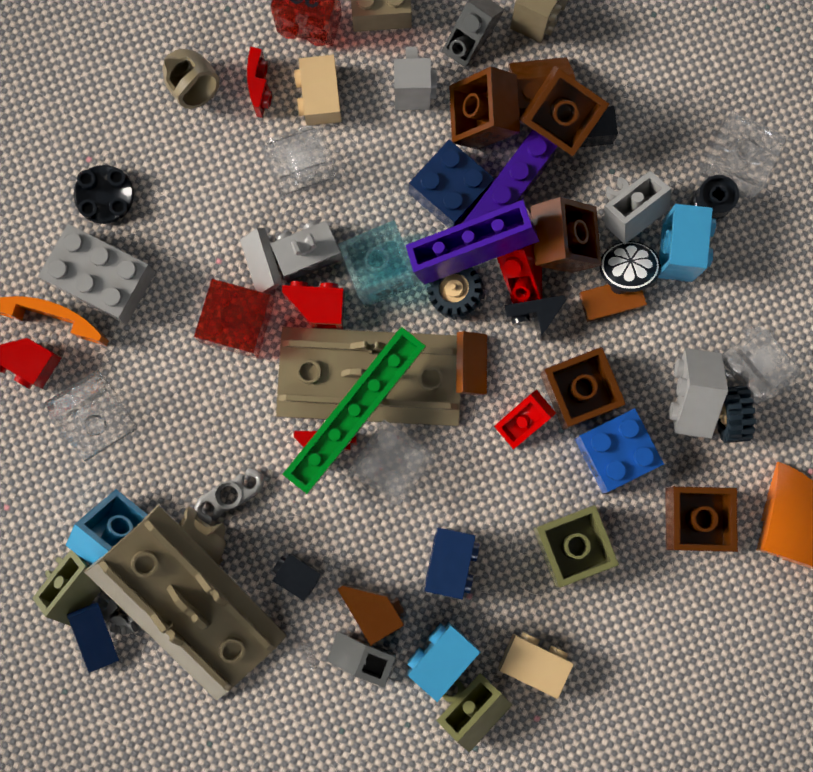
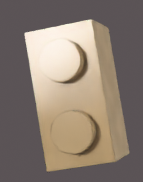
[294,55,342,126]
[498,632,574,699]

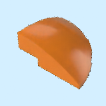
[756,462,813,569]

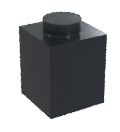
[580,106,618,148]
[272,554,323,601]

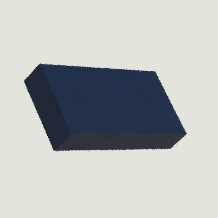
[67,602,119,673]

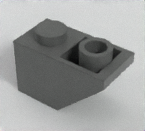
[442,0,505,67]
[327,631,396,688]

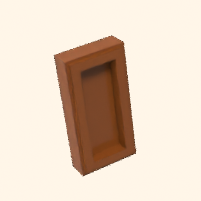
[579,284,647,322]
[456,331,487,395]

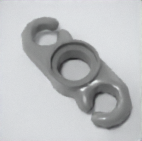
[194,468,264,523]

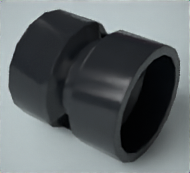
[690,175,739,223]

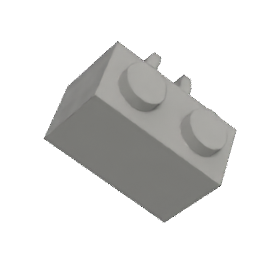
[394,47,437,111]
[604,171,671,244]
[270,220,342,283]

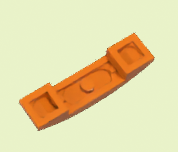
[0,296,109,346]

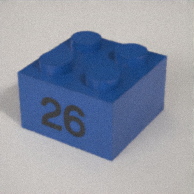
[575,408,664,494]

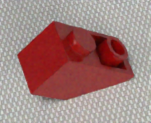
[497,244,543,304]
[282,281,345,330]
[0,338,62,389]

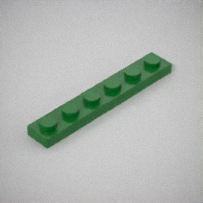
[282,327,426,494]

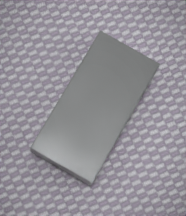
[240,228,282,296]

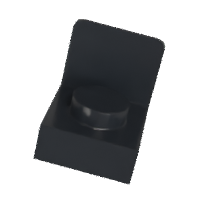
[502,295,566,340]

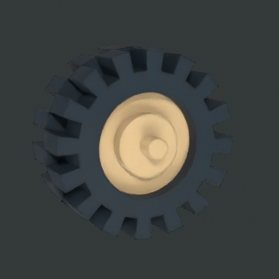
[427,267,485,320]
[716,385,756,443]

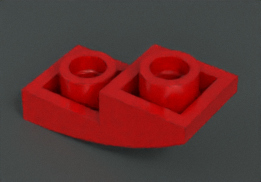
[247,47,272,118]

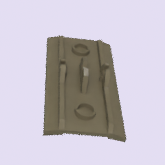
[276,327,460,426]
[84,504,287,700]

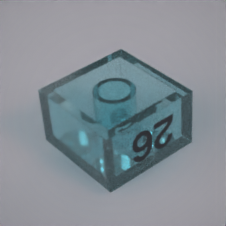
[338,220,421,307]

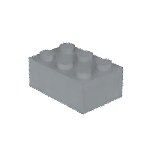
[38,224,156,324]

